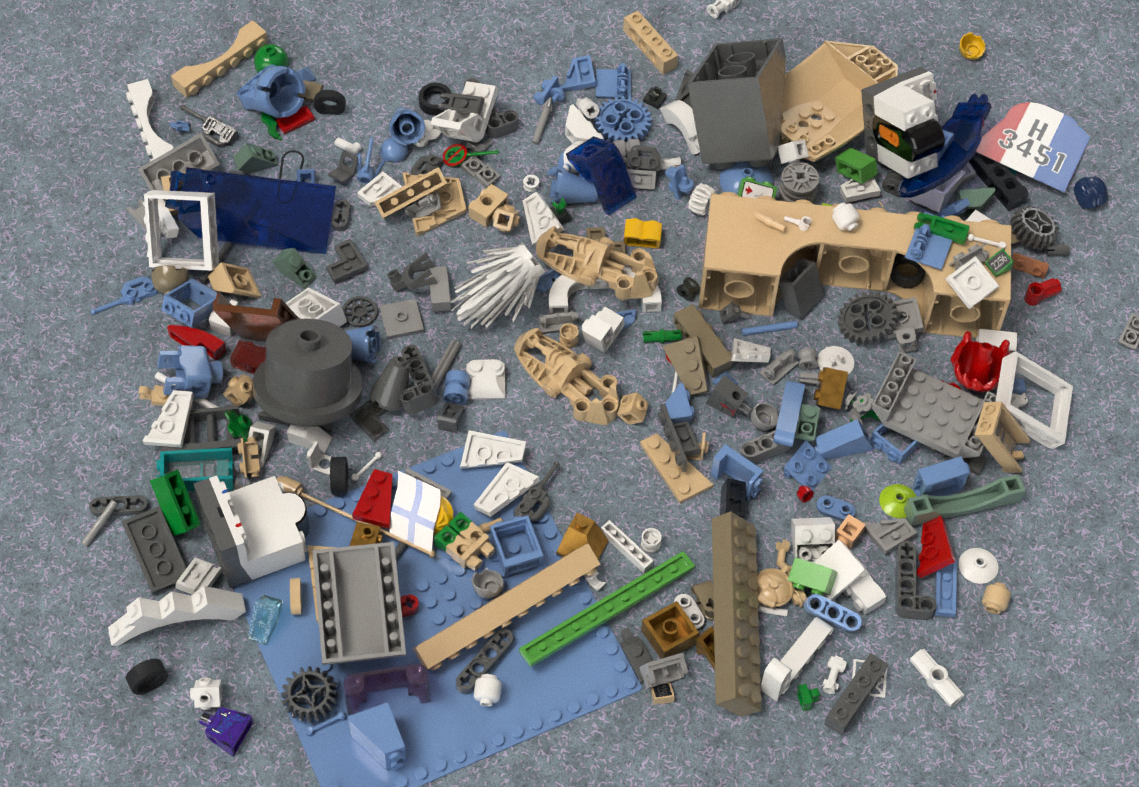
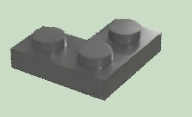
[326,239,368,284]

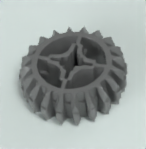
[1010,205,1059,250]
[281,666,338,723]

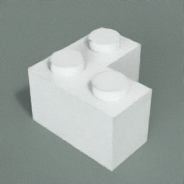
[582,307,625,354]

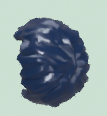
[1073,176,1108,209]

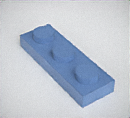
[935,560,957,618]

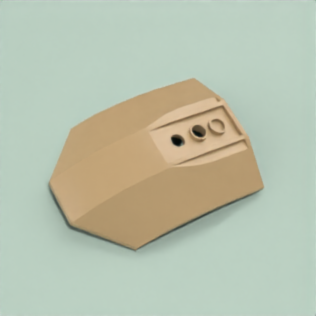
[780,40,898,162]

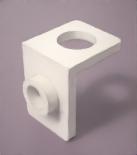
[306,441,331,475]

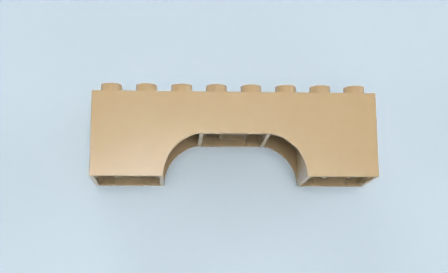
[698,192,1011,338]

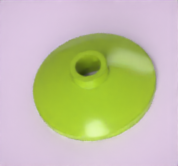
[879,484,917,519]

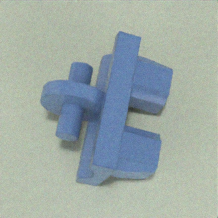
[534,76,565,105]
[665,164,694,200]

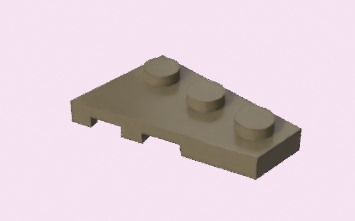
[662,337,710,396]

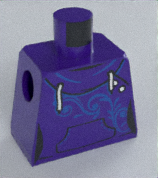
[199,707,253,757]

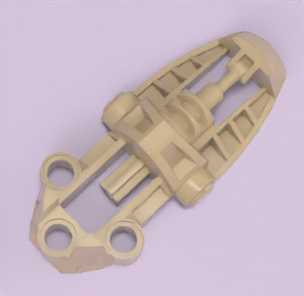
[536,226,659,300]
[514,328,620,425]

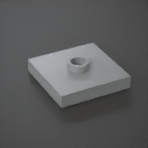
[379,299,424,339]

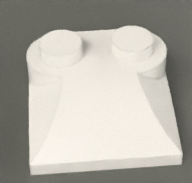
[466,359,505,400]

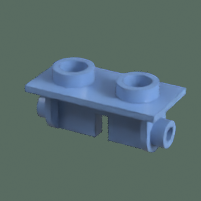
[536,267,562,292]

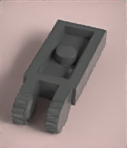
[437,93,485,115]

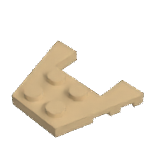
[403,172,466,236]

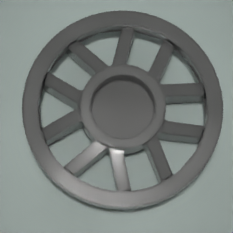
[342,296,377,327]

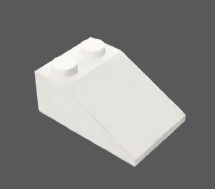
[907,160,966,212]
[286,287,347,327]

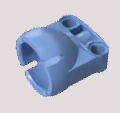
[237,65,305,118]

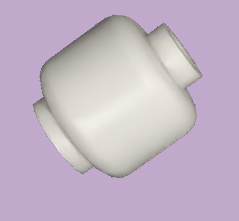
[832,202,860,231]
[473,674,502,707]

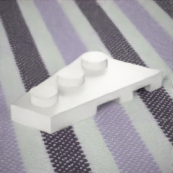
[522,192,565,246]
[460,430,526,469]

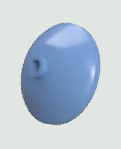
[719,161,773,193]

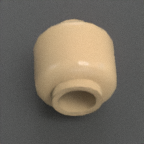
[982,582,1011,614]

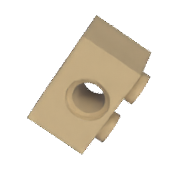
[468,184,508,227]

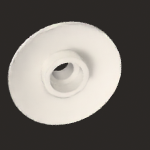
[959,548,998,584]

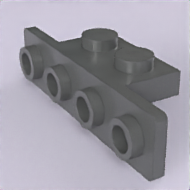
[658,404,700,472]

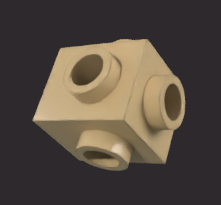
[493,204,520,232]
[223,374,254,406]
[617,392,649,425]

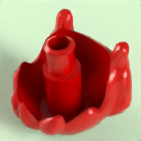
[950,331,1010,392]

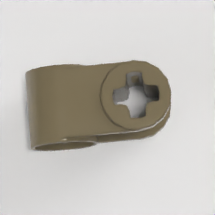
[691,580,714,620]

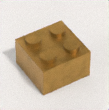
[641,601,699,659]

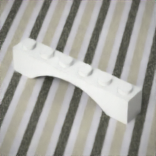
[126,79,173,162]

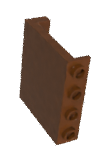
[213,292,300,342]

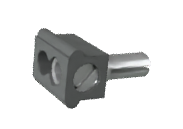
[466,139,493,160]
[720,301,751,323]

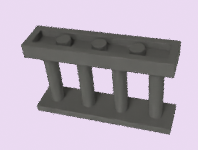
[160,405,241,455]

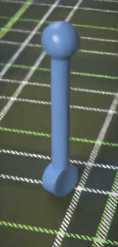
[305,711,346,736]

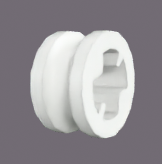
[523,175,539,192]

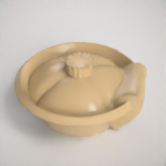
[757,568,794,609]

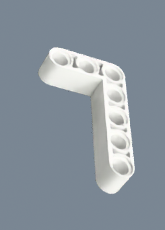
[761,617,834,702]

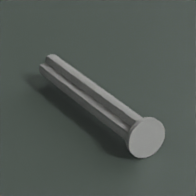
[431,340,461,390]

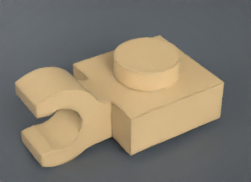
[138,385,170,406]

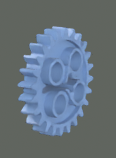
[594,96,652,143]

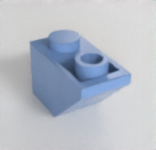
[665,383,695,424]

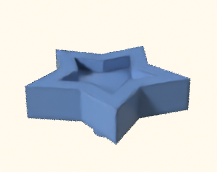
[170,120,190,133]

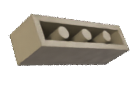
[673,304,733,378]

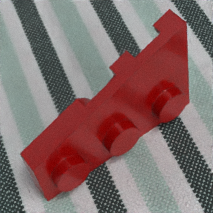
[352,469,393,529]
[916,515,955,579]

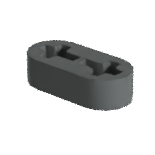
[331,199,350,231]

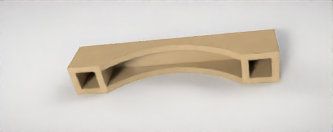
[171,20,268,98]

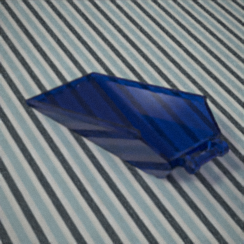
[165,167,336,254]

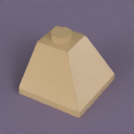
[208,262,262,298]

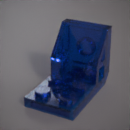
[566,136,636,215]

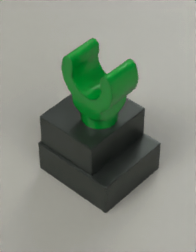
[550,198,571,225]

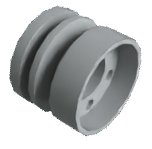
[778,162,819,203]

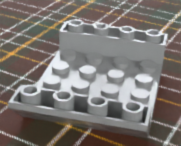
[871,351,996,458]

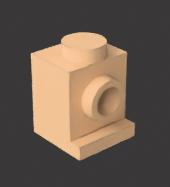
[835,514,866,549]

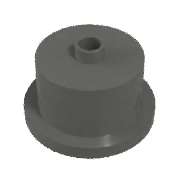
[253,319,363,427]

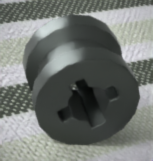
[676,277,700,301]

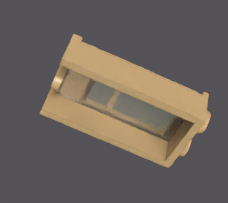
[975,402,1030,473]

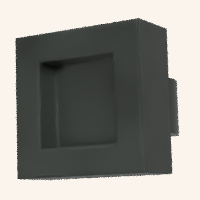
[643,86,667,109]

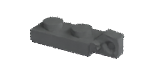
[621,627,652,684]

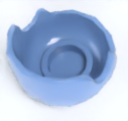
[380,137,408,163]

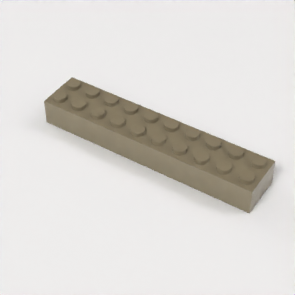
[712,511,762,716]

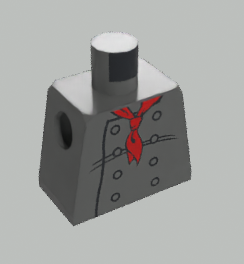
[706,375,753,418]

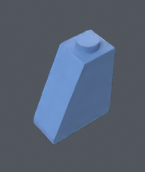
[815,419,874,460]

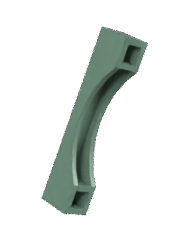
[904,474,1025,526]

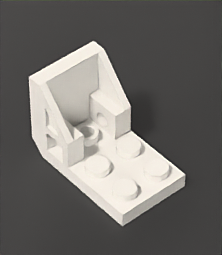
[430,81,499,142]

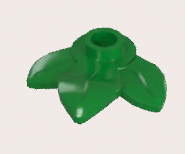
[225,410,252,442]

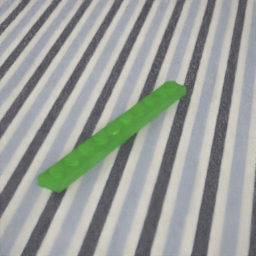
[519,551,695,667]

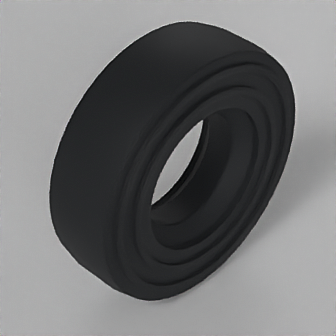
[314,90,346,115]

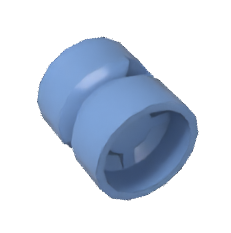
[443,370,470,405]

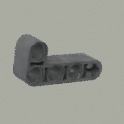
[464,78,519,138]
[399,345,439,414]
[895,540,936,620]

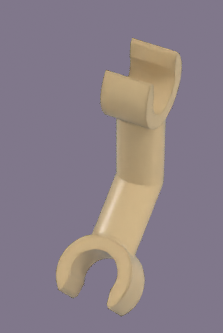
[776,539,792,574]

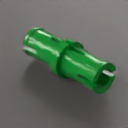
[643,329,681,344]

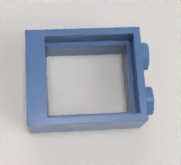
[161,278,217,328]
[870,423,921,464]
[912,456,970,496]
[490,515,543,576]

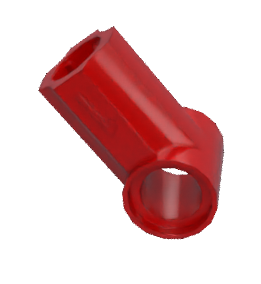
[1024,278,1062,306]

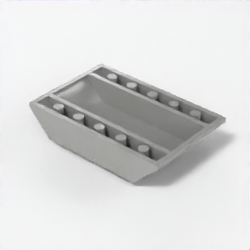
[312,542,406,665]

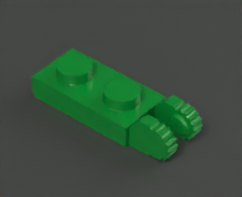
[914,213,970,245]

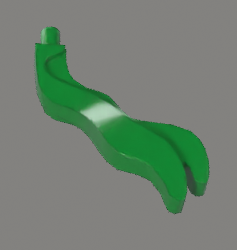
[260,111,283,141]

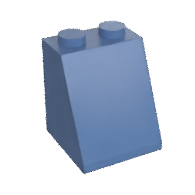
[348,702,407,770]

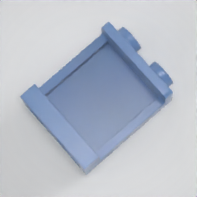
[710,444,763,501]

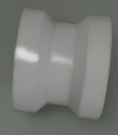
[798,348,818,370]

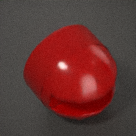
[796,485,814,503]

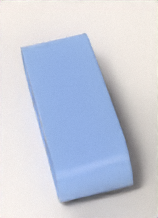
[803,594,862,632]

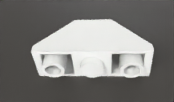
[565,104,604,151]

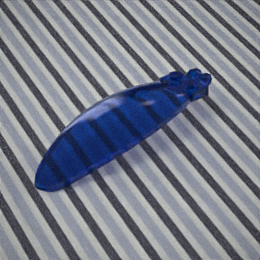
[898,94,992,198]

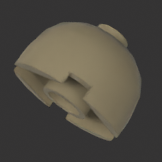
[151,265,189,295]

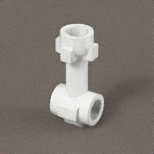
[822,655,847,694]

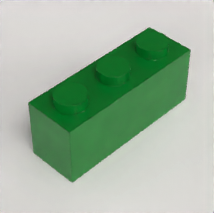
[150,470,201,536]

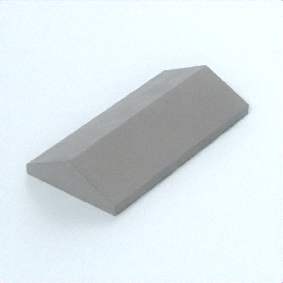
[138,133,220,191]

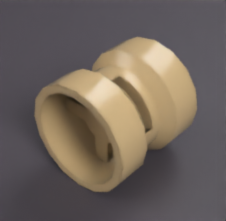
[559,323,578,348]

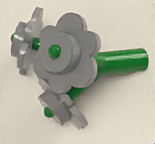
[844,391,881,426]

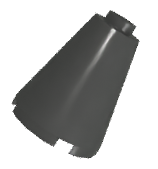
[369,356,410,411]

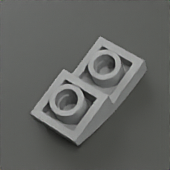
[460,156,500,187]
[1118,313,1139,350]

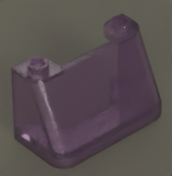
[343,662,431,715]

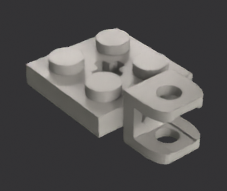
[887,297,924,353]

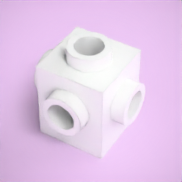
[190,678,222,710]

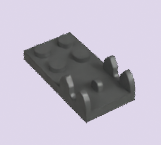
[122,506,186,595]

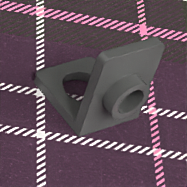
[328,151,359,182]

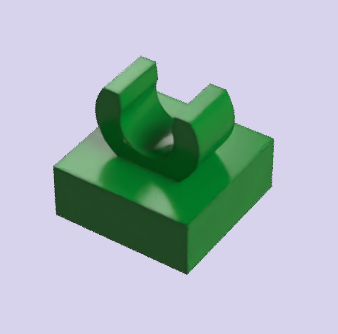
[796,684,820,711]

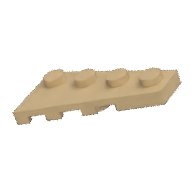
[640,433,714,504]

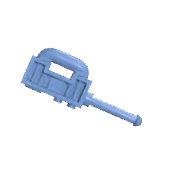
[91,276,160,315]

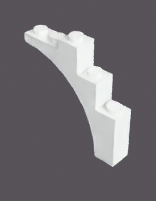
[108,586,246,646]

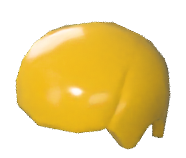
[959,32,985,60]

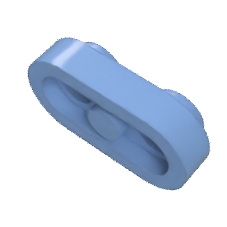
[816,495,855,522]

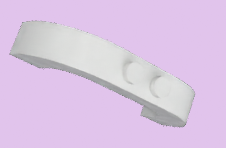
[549,266,662,315]

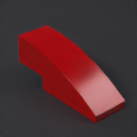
[167,325,227,361]

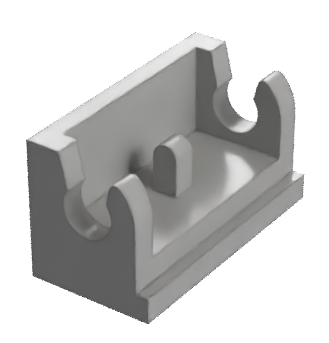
[639,653,688,689]

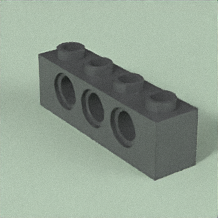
[824,653,888,736]

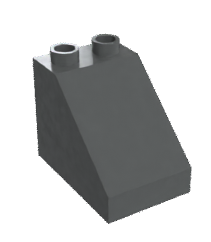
[688,38,786,169]

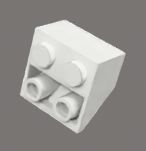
[791,517,835,563]

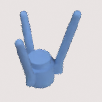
[357,137,385,184]

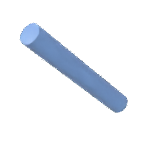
[741,321,798,336]

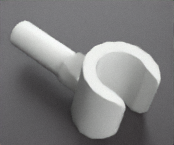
[784,216,812,231]

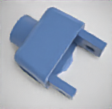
[157,345,223,400]

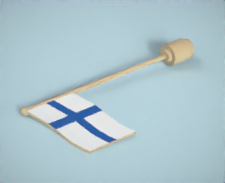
[276,471,441,558]

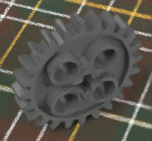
[837,291,899,346]

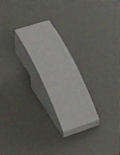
[429,266,451,312]

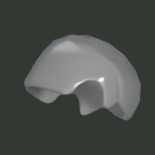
[750,403,778,431]
[471,569,504,599]

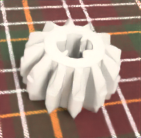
[688,183,716,216]

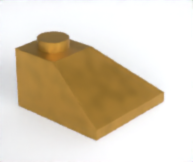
[556,512,608,559]

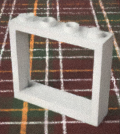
[143,190,219,271]
[995,351,1073,449]

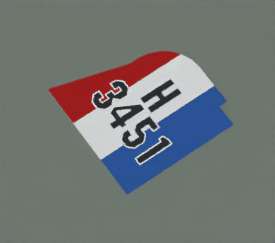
[969,102,1090,192]

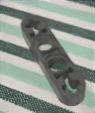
[456,629,513,694]

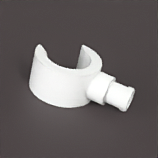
[583,571,606,591]

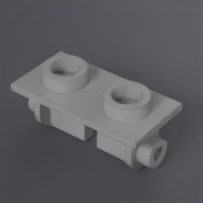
[404,192,441,221]
[948,243,989,271]
[538,311,578,333]
[759,349,799,385]

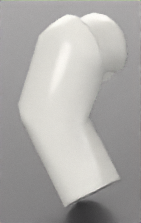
[335,138,362,155]

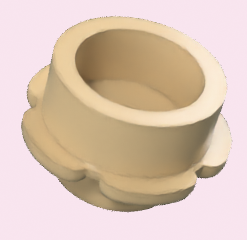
[791,589,806,608]

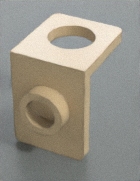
[686,432,709,460]

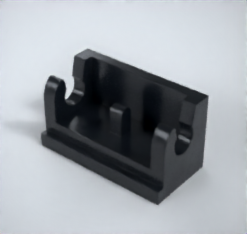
[720,478,746,518]

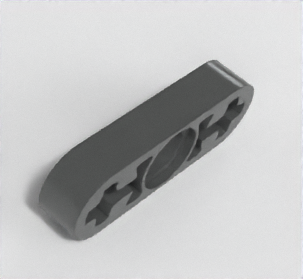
[89,495,148,517]

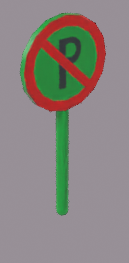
[443,144,499,167]

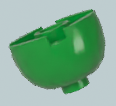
[254,44,289,73]

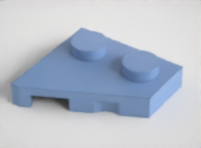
[562,55,596,92]

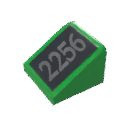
[985,249,1014,277]

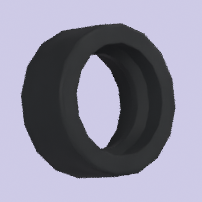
[418,82,452,116]
[890,253,925,288]
[330,457,348,494]
[125,659,168,695]

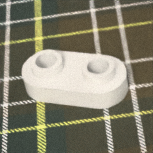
[674,594,705,630]

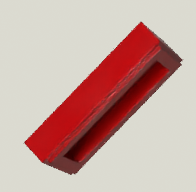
[275,105,315,135]

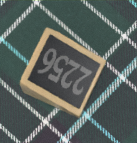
[650,683,675,705]

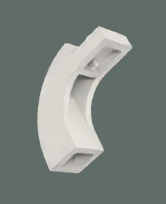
[660,100,700,155]

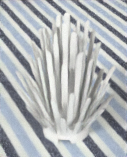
[450,242,545,329]

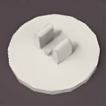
[817,346,854,374]

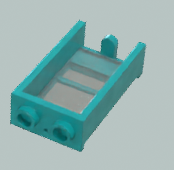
[156,448,234,492]

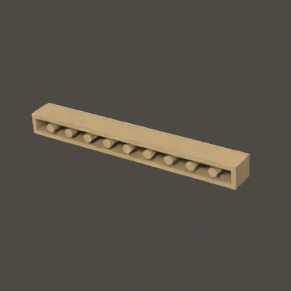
[412,543,600,671]

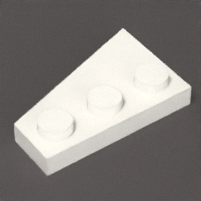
[142,390,194,448]
[474,462,540,517]

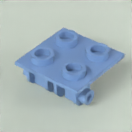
[596,63,631,98]
[905,224,952,270]
[783,440,832,490]

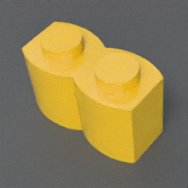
[623,218,662,249]

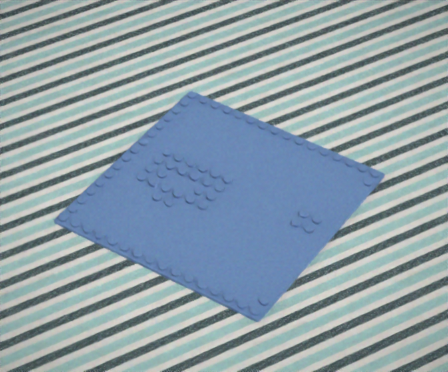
[233,431,642,787]

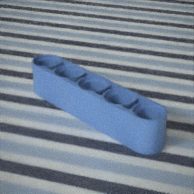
[773,380,805,447]

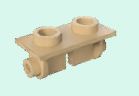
[238,437,261,478]

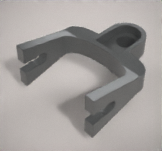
[387,252,437,291]

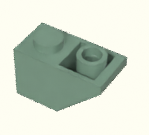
[233,143,279,173]
[956,188,995,217]
[272,248,317,289]
[795,404,820,442]

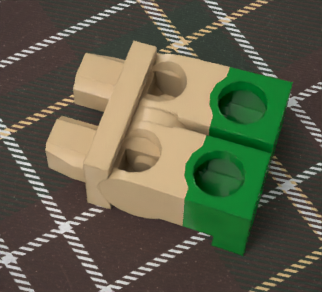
[434,512,495,571]

